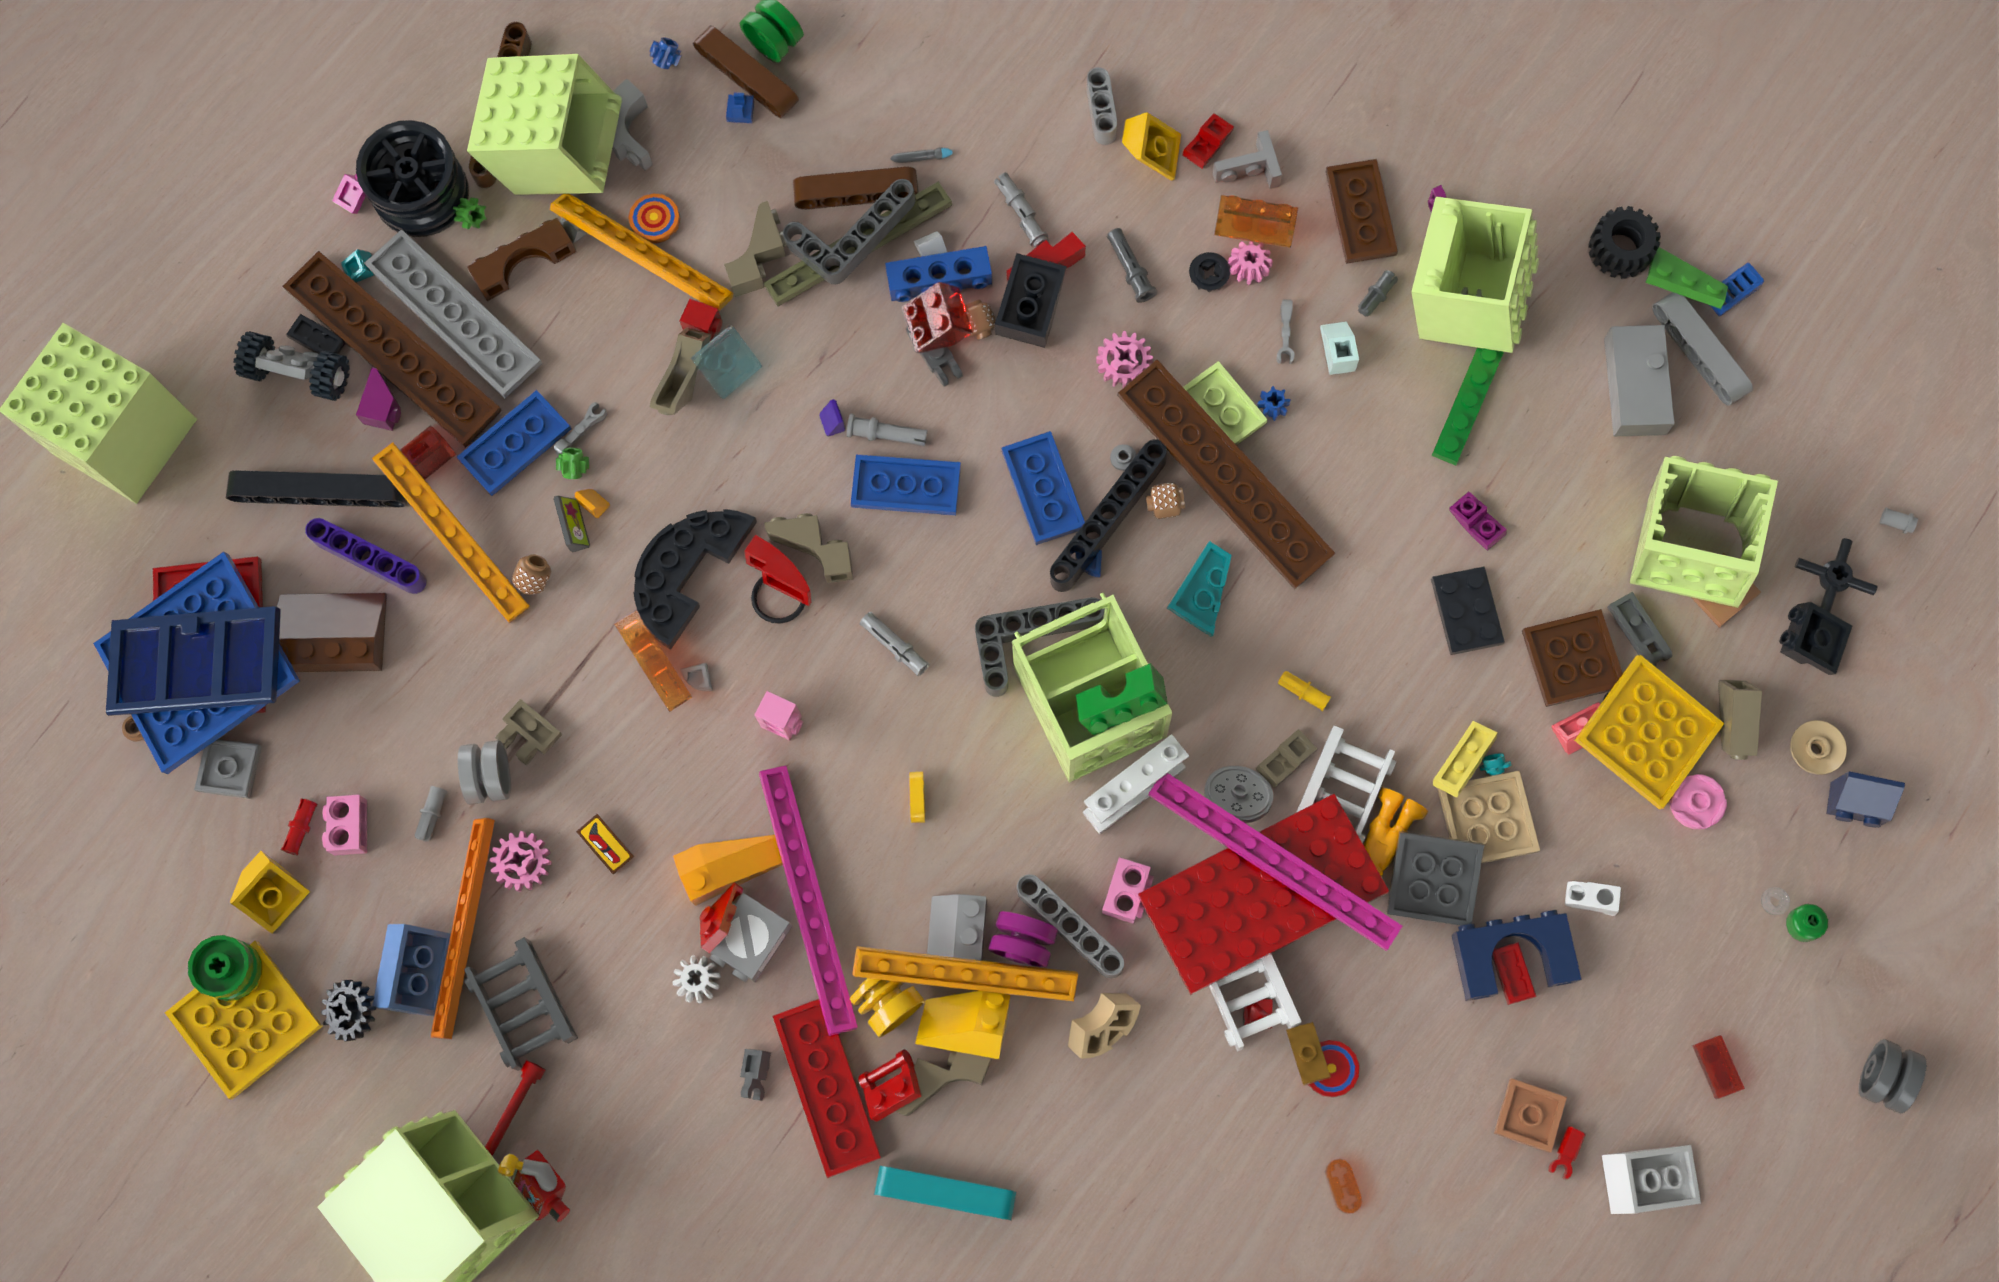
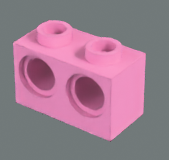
[754,691,803,741]
[322,795,367,856]
[1102,857,1154,924]

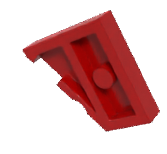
[699,882,743,954]

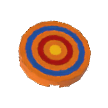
[628,193,680,244]

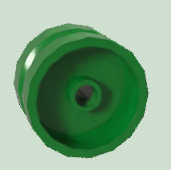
[739,0,804,62]
[188,935,262,1001]

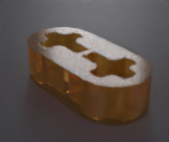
[1325,1159,1362,1214]

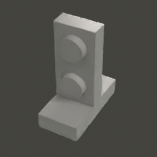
[1213,130,1282,189]

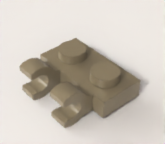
[495,699,562,765]

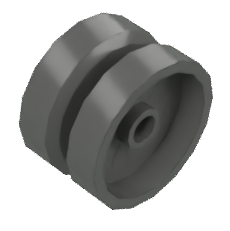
[1859,1039,1927,1114]

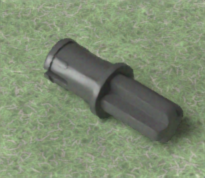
[1358,270,1398,317]

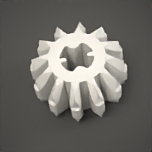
[673,955,721,1004]

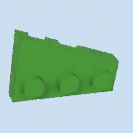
[1645,247,1728,309]

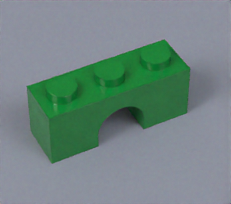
[1076,663,1168,735]

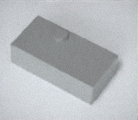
[1604,325,1674,436]

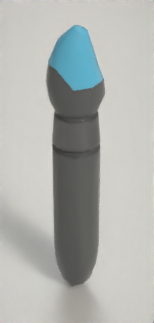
[891,147,953,163]

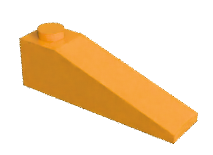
[673,835,783,906]

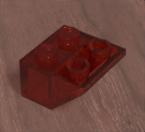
[902,282,973,353]

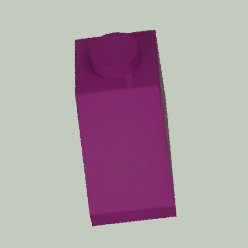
[356,368,401,431]

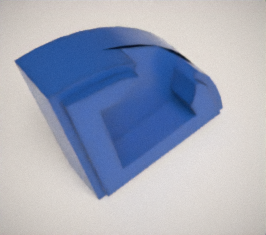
[1075,550,1102,578]

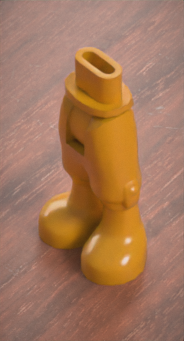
[1363,787,1428,877]

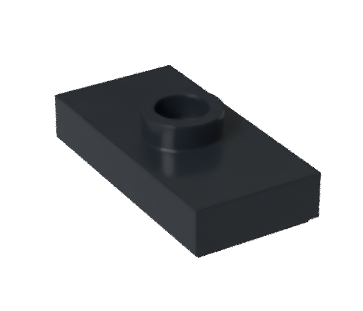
[286,314,345,355]

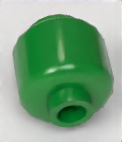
[1786,904,1829,942]

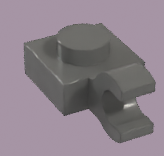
[740,1049,771,1101]

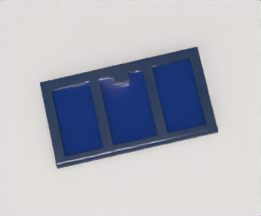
[106,606,281,716]

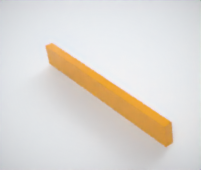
[550,194,734,311]
[372,442,530,623]
[852,946,1079,1001]

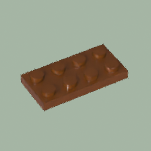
[1325,159,1398,264]

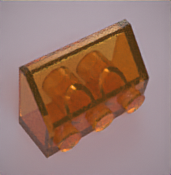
[1214,195,1298,248]

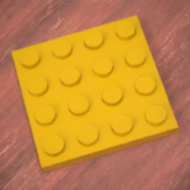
[1574,655,1724,809]
[165,940,323,1100]

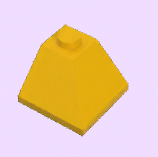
[1122,112,1181,181]
[230,851,310,934]

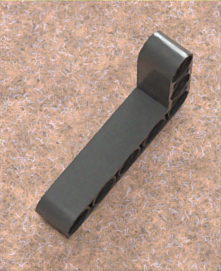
[783,179,916,285]
[975,597,1105,697]

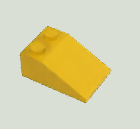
[915,991,1011,1059]

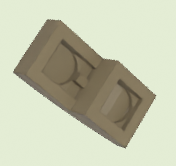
[1256,729,1317,788]

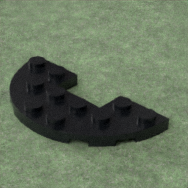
[633,509,757,650]

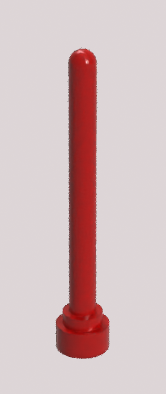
[485,1060,546,1156]

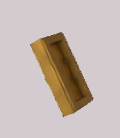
[1286,1022,1331,1086]

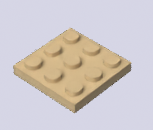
[1437,771,1540,864]

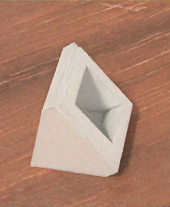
[914,231,947,257]

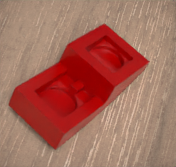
[1182,113,1234,169]

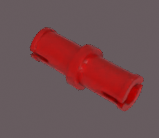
[281,798,318,856]

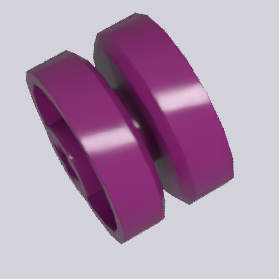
[988,911,1058,968]

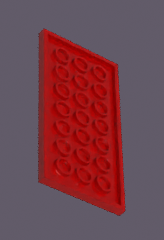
[1138,794,1389,995]

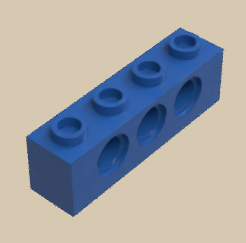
[885,246,992,302]

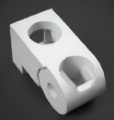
[1565,881,1621,916]

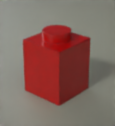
[679,298,723,341]

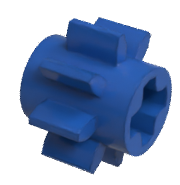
[650,37,682,69]
[1257,386,1291,421]

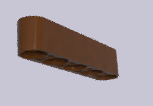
[693,25,799,118]
[793,167,919,210]

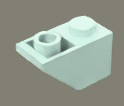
[1320,322,1359,375]

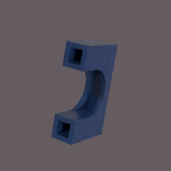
[1452,910,1582,1001]

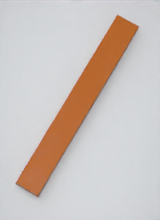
[431,818,495,1039]

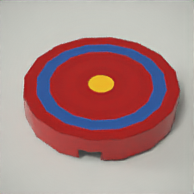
[1308,1040,1360,1098]

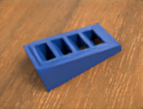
[1709,262,1764,317]

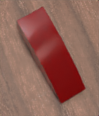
[1007,232,1086,282]
[744,535,812,606]

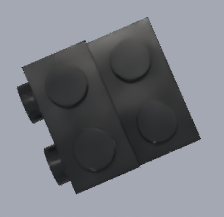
[1779,602,1853,675]

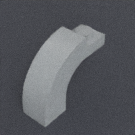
[612,79,653,171]

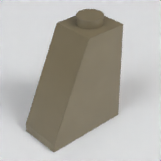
[1718,680,1762,760]

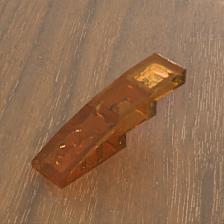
[614,610,693,712]

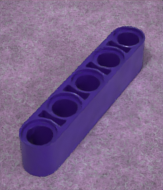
[305,518,427,594]

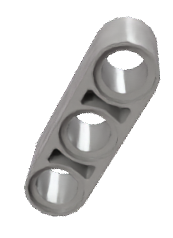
[1087,67,1117,145]

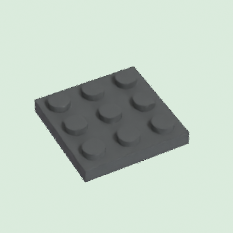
[1387,831,1484,926]

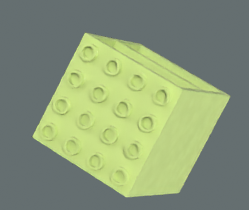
[0,323,197,504]
[318,1110,539,1282]

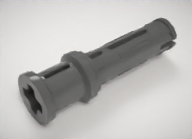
[1107,228,1157,303]

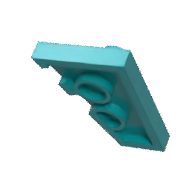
[1167,541,1232,637]

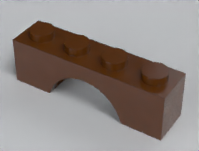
[467,217,576,301]

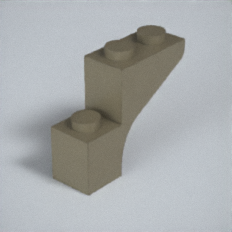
[724,201,787,297]
[650,327,711,415]
[764,513,853,583]
[896,1051,992,1116]

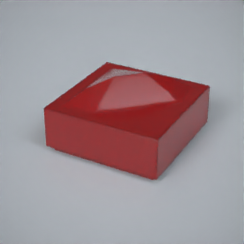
[1243,999,1273,1029]

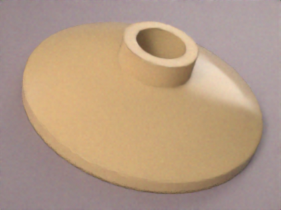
[1790,720,1847,775]

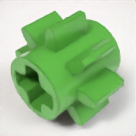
[453,197,487,229]
[556,448,589,479]

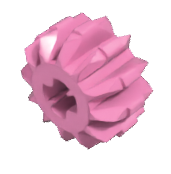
[1228,240,1273,285]

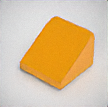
[574,489,610,518]

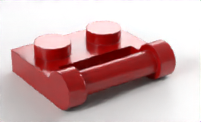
[858,1049,921,1122]

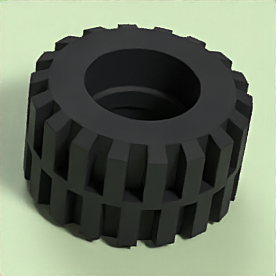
[1588,206,1661,279]

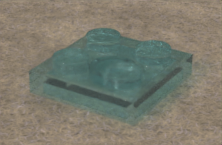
[691,325,763,399]

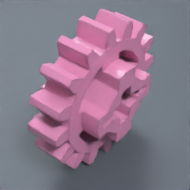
[1096,331,1153,388]
[490,831,552,892]

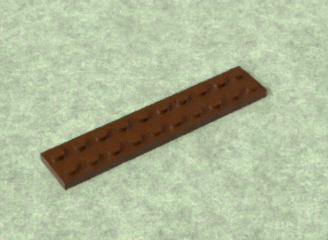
[282,251,502,448]
[1117,359,1335,589]

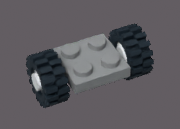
[233,331,350,401]

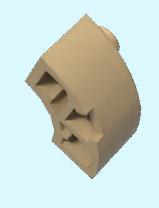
[1068,993,1141,1059]

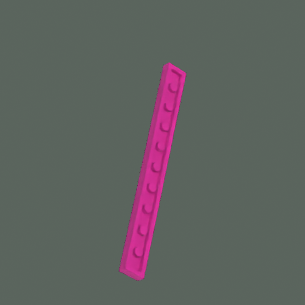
[759,766,858,1036]
[1148,773,1403,951]

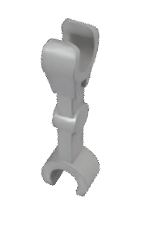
[1276,299,1294,364]
[554,402,607,455]

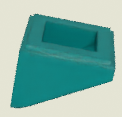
[341,249,374,283]

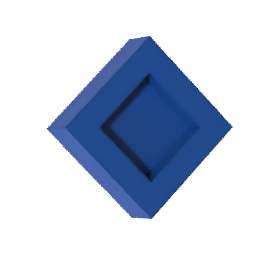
[726,92,755,123]

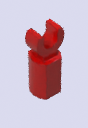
[1549,1126,1586,1180]

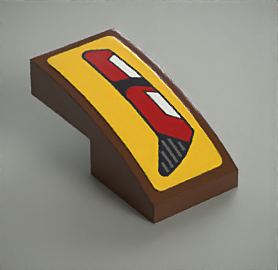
[576,814,634,874]

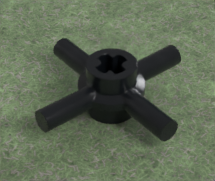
[1795,538,1878,612]

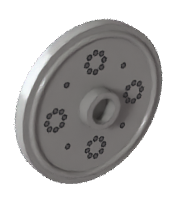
[1204,766,1273,823]

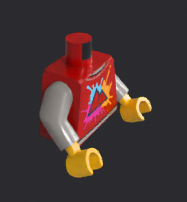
[498,1149,570,1222]

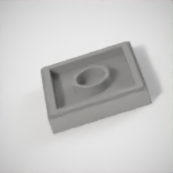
[194,739,262,799]

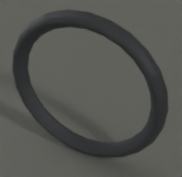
[751,577,805,624]

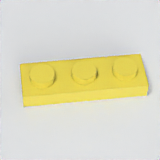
[1433,721,1498,797]

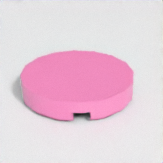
[1669,774,1727,829]

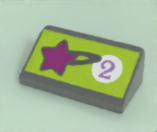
[554,496,590,553]

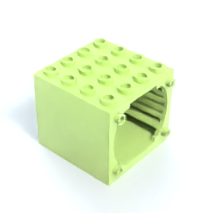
[1629,456,1778,608]

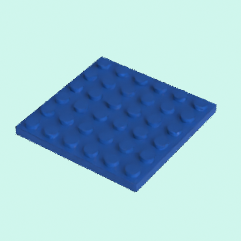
[93,552,300,774]

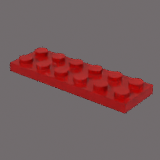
[773,999,881,1178]

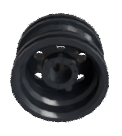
[356,120,469,237]

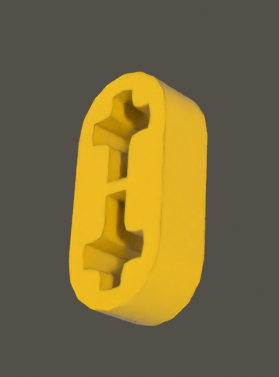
[909,771,925,823]

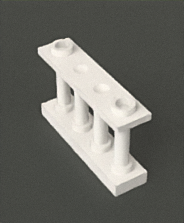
[1296,726,1396,843]
[1083,734,1189,835]
[1209,954,1301,1052]

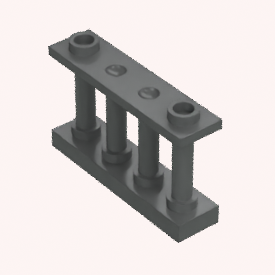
[464,937,578,1071]

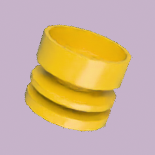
[850,978,925,1038]

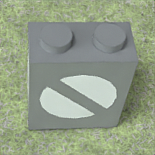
[709,893,792,982]

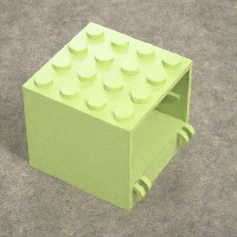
[467,54,622,195]
[1411,197,1539,353]

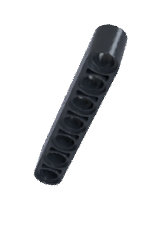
[1050,439,1167,592]
[226,470,406,508]

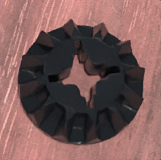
[1189,252,1230,292]

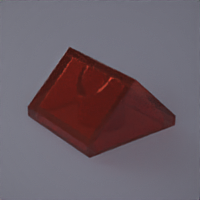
[400,425,456,480]

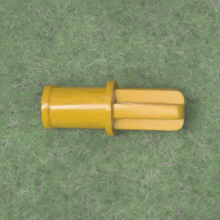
[1278,671,1331,712]

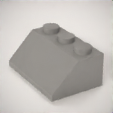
[927,894,987,961]

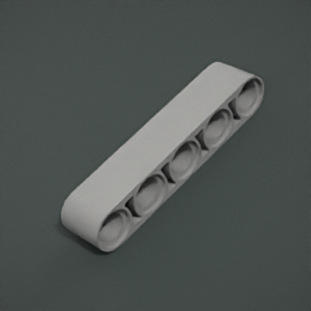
[1652,292,1753,406]
[1017,874,1124,979]

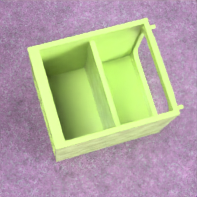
[1012,592,1172,783]

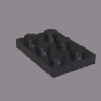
[1431,566,1505,655]

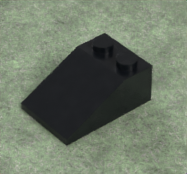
[995,253,1067,348]

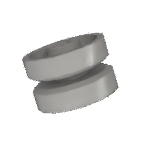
[458,740,511,805]

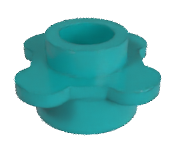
[1479,753,1512,775]

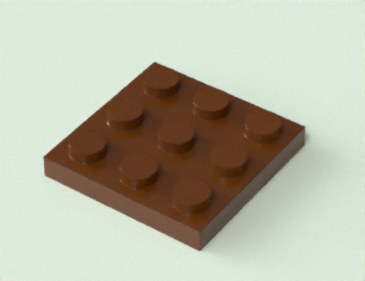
[1522,609,1623,707]

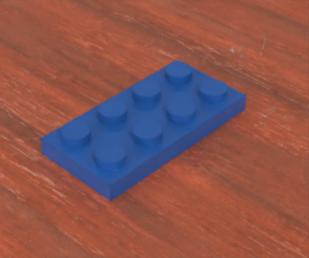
[457,390,572,496]
[1001,431,1085,545]
[851,455,961,516]

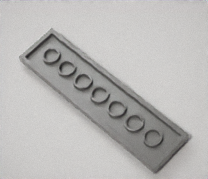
[364,229,543,398]

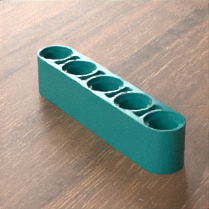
[874,1166,1017,1221]

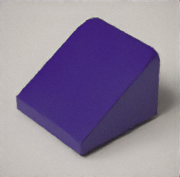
[819,399,845,436]

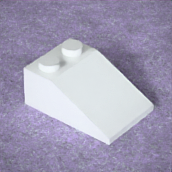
[1602,1145,1701,1214]

